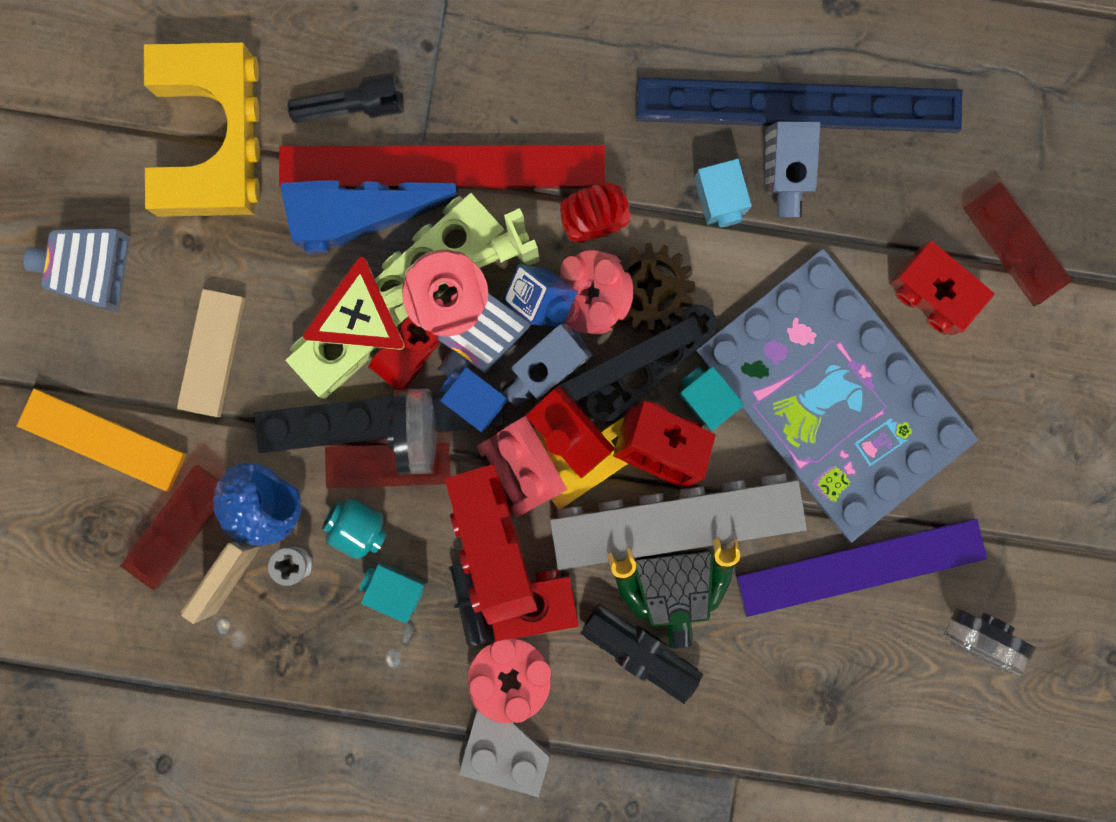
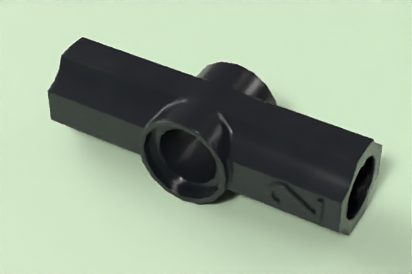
[580,603,704,704]

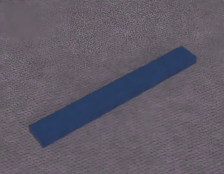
[636,77,963,133]

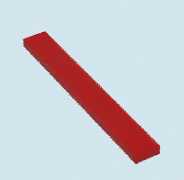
[279,145,605,189]

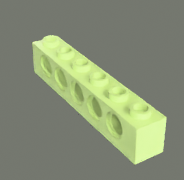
[285,193,505,399]

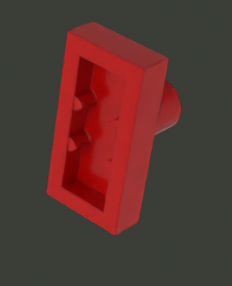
[525,386,615,479]

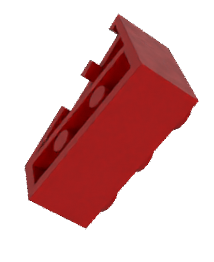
[444,464,538,625]

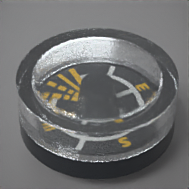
[387,388,437,475]
[942,608,1036,678]

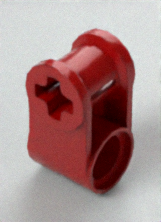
[368,317,440,390]

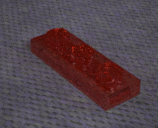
[963,182,1072,307]
[325,443,451,489]
[120,465,219,590]

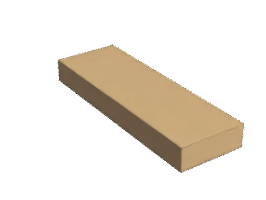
[177,289,246,418]

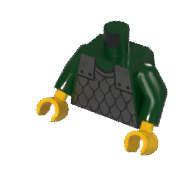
[608,538,740,648]

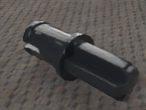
[449,564,490,646]

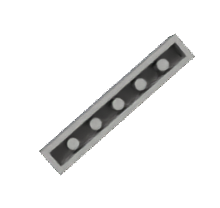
[550,473,807,570]

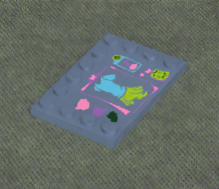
[695,249,979,543]

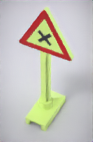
[303,208,539,350]

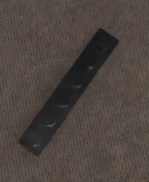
[254,384,504,453]

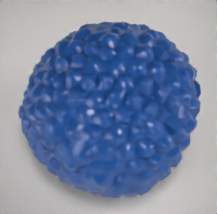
[213,462,302,546]

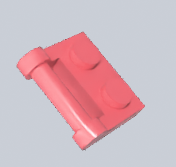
[476,416,568,518]

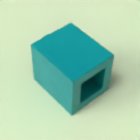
[677,366,744,432]
[359,562,428,624]

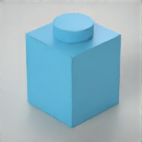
[694,159,752,227]

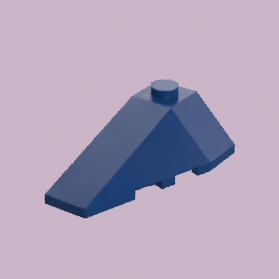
[281,181,459,254]

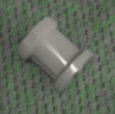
[268,546,313,586]

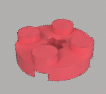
[402,249,488,337]
[559,250,633,334]
[467,639,551,723]

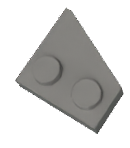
[459,710,550,798]

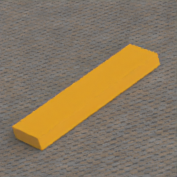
[17,389,187,492]

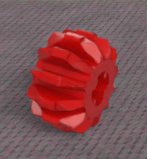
[560,183,631,243]

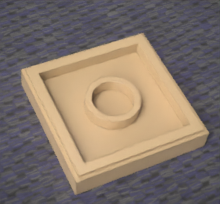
[181,541,261,624]

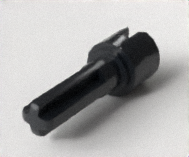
[287,72,404,123]

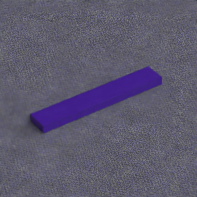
[735,519,987,617]

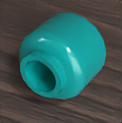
[321,498,387,559]

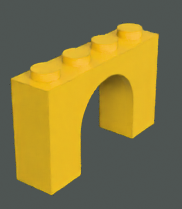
[144,42,261,217]

